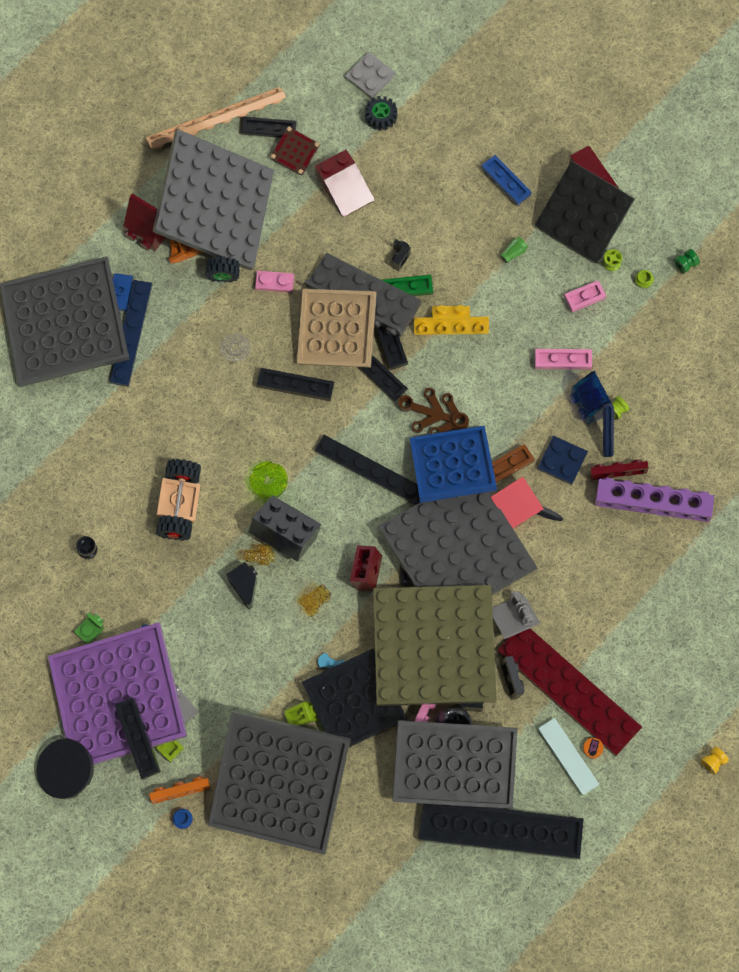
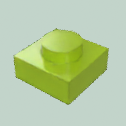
[156,740,185,763]

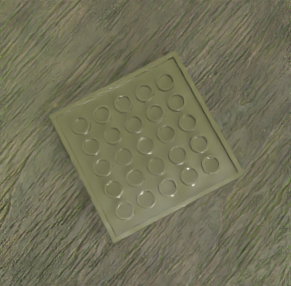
[373,585,497,706]

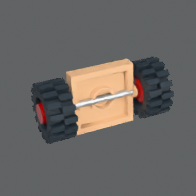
[156,459,201,541]

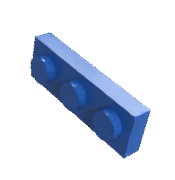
[481,155,532,206]

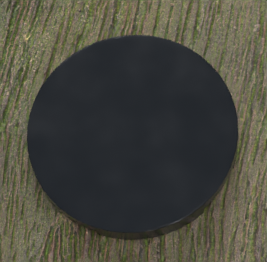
[36,739,94,800]

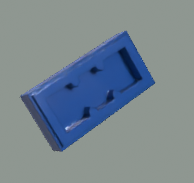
[113,273,133,312]

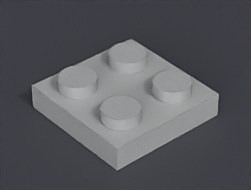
[345,52,396,99]

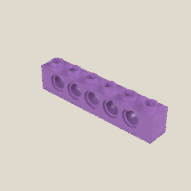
[595,478,714,522]

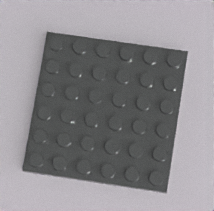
[153,129,274,270]
[0,256,129,387]
[378,492,538,595]
[208,710,351,855]

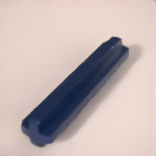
[603,403,614,457]

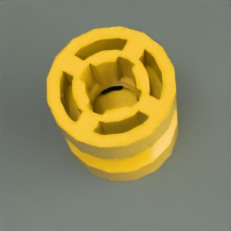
[701,746,729,775]

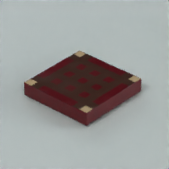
[270,126,320,176]

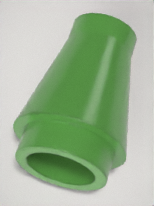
[500,236,528,263]

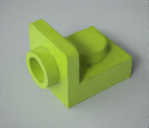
[284,702,318,726]

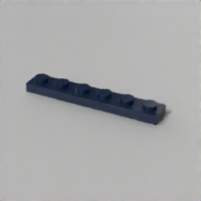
[110,280,153,387]

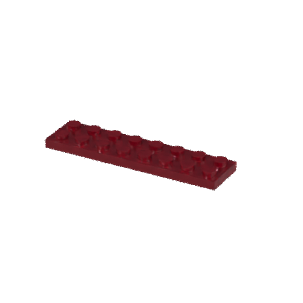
[497,628,642,757]

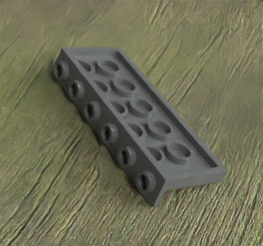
[304,253,422,337]

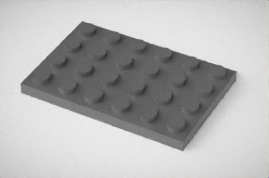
[392,720,518,809]

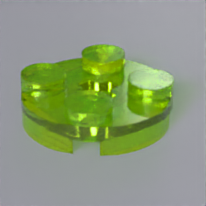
[249,461,288,500]

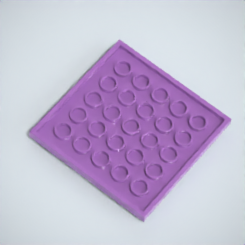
[48,622,188,765]

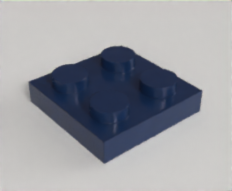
[537,435,588,485]

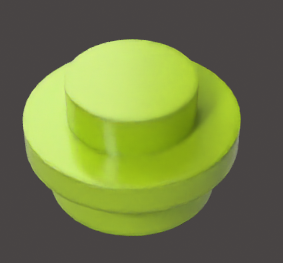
[635,270,654,288]

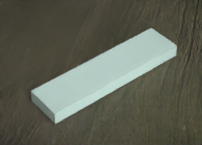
[538,718,599,796]

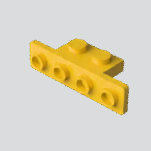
[414,305,489,335]

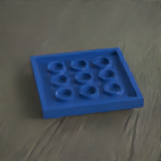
[410,426,497,503]

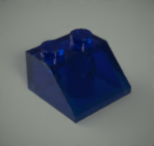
[570,370,611,424]

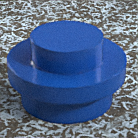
[173,809,193,829]

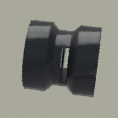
[76,536,98,560]

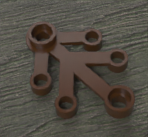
[398,388,469,434]

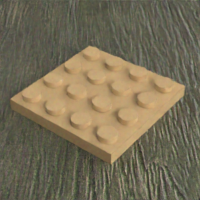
[297,289,377,368]

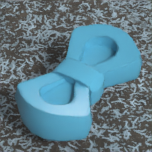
[318,653,345,669]

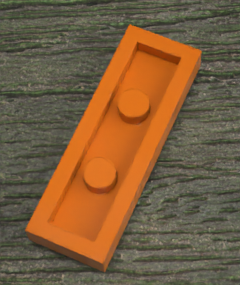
[149,776,211,804]

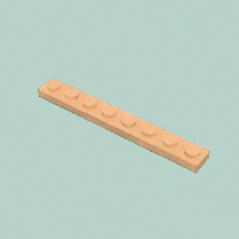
[145,87,286,149]

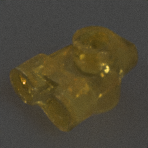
[244,544,275,565]
[298,584,331,617]

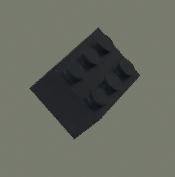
[248,495,321,562]

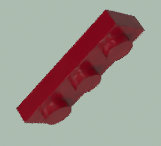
[589,459,649,481]

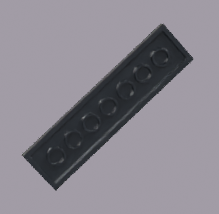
[419,804,584,860]

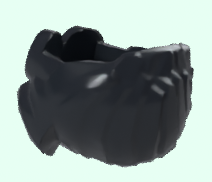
[434,706,472,725]

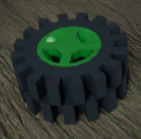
[365,96,397,131]
[206,256,240,282]

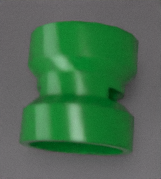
[674,249,700,274]

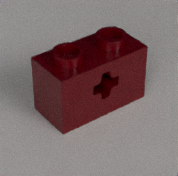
[350,545,383,591]

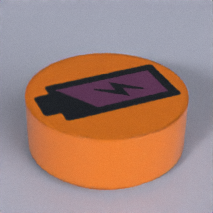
[583,738,603,759]

